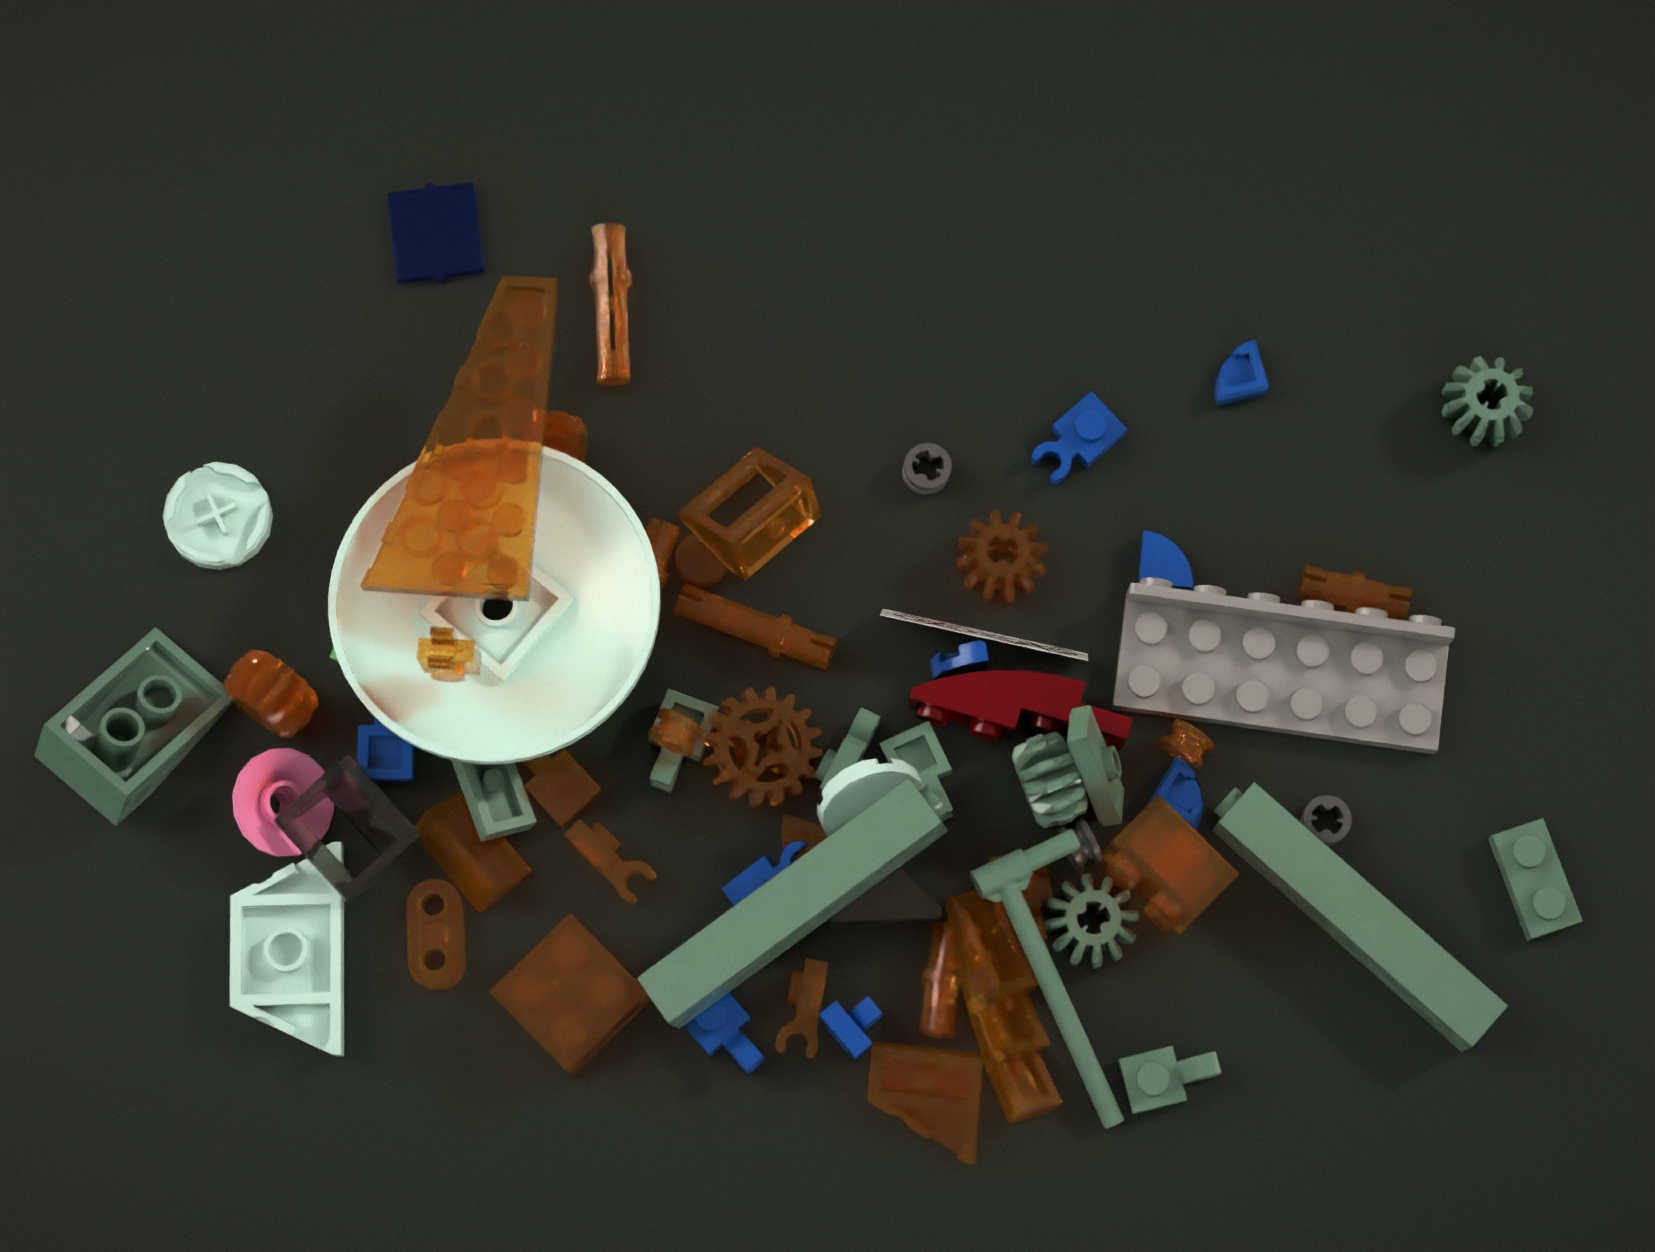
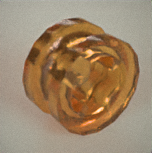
[648,708,704,757]
[1159,719,1215,770]

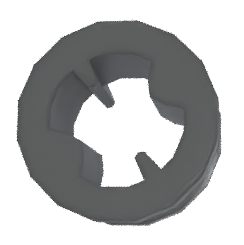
[902,442,952,495]
[1299,795,1352,847]
[1056,817,1103,873]

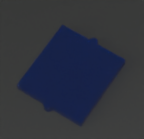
[387,182,485,283]

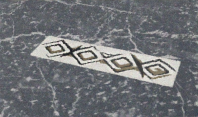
[880,609,1088,661]

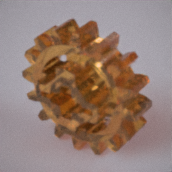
[702,686,823,807]

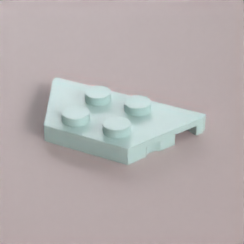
[230,842,344,1057]

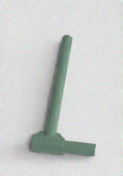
[969,829,1124,1129]

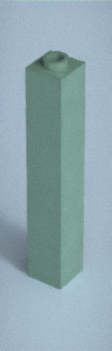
[637,778,948,1029]
[1212,782,1508,1052]

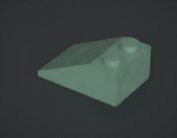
[34,627,237,826]

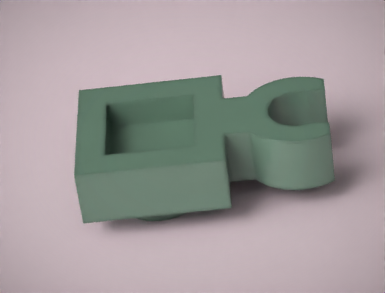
[815,707,881,799]

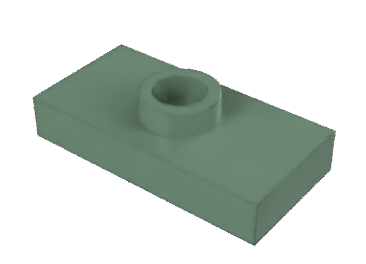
[1067,705,1124,827]

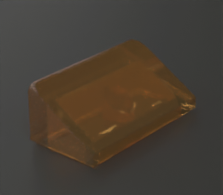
[413,789,532,913]

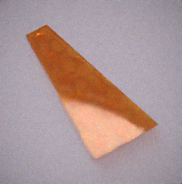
[360,275,559,602]

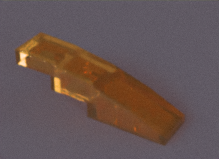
[945,891,1062,1124]

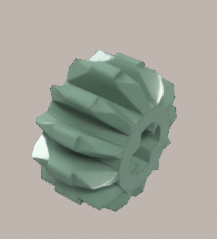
[1441,356,1533,447]
[1012,731,1088,828]
[1044,874,1139,969]

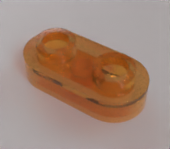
[406,879,466,991]

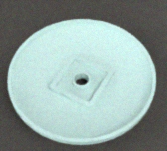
[328,440,661,765]

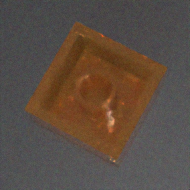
[1103,795,1239,935]
[489,913,651,1077]

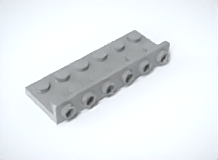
[1112,577,1455,754]

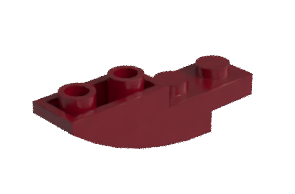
[908,670,1133,749]

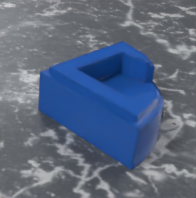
[1214,339,1270,406]
[1138,530,1193,591]
[930,640,989,680]
[1147,756,1203,832]

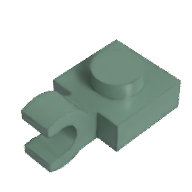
[648,688,719,793]
[879,721,953,822]
[1118,1045,1221,1115]

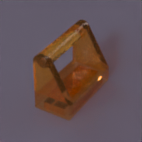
[678,447,822,581]

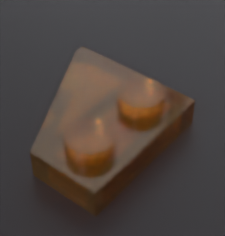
[867,1042,985,1165]

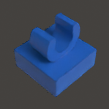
[819,996,883,1062]

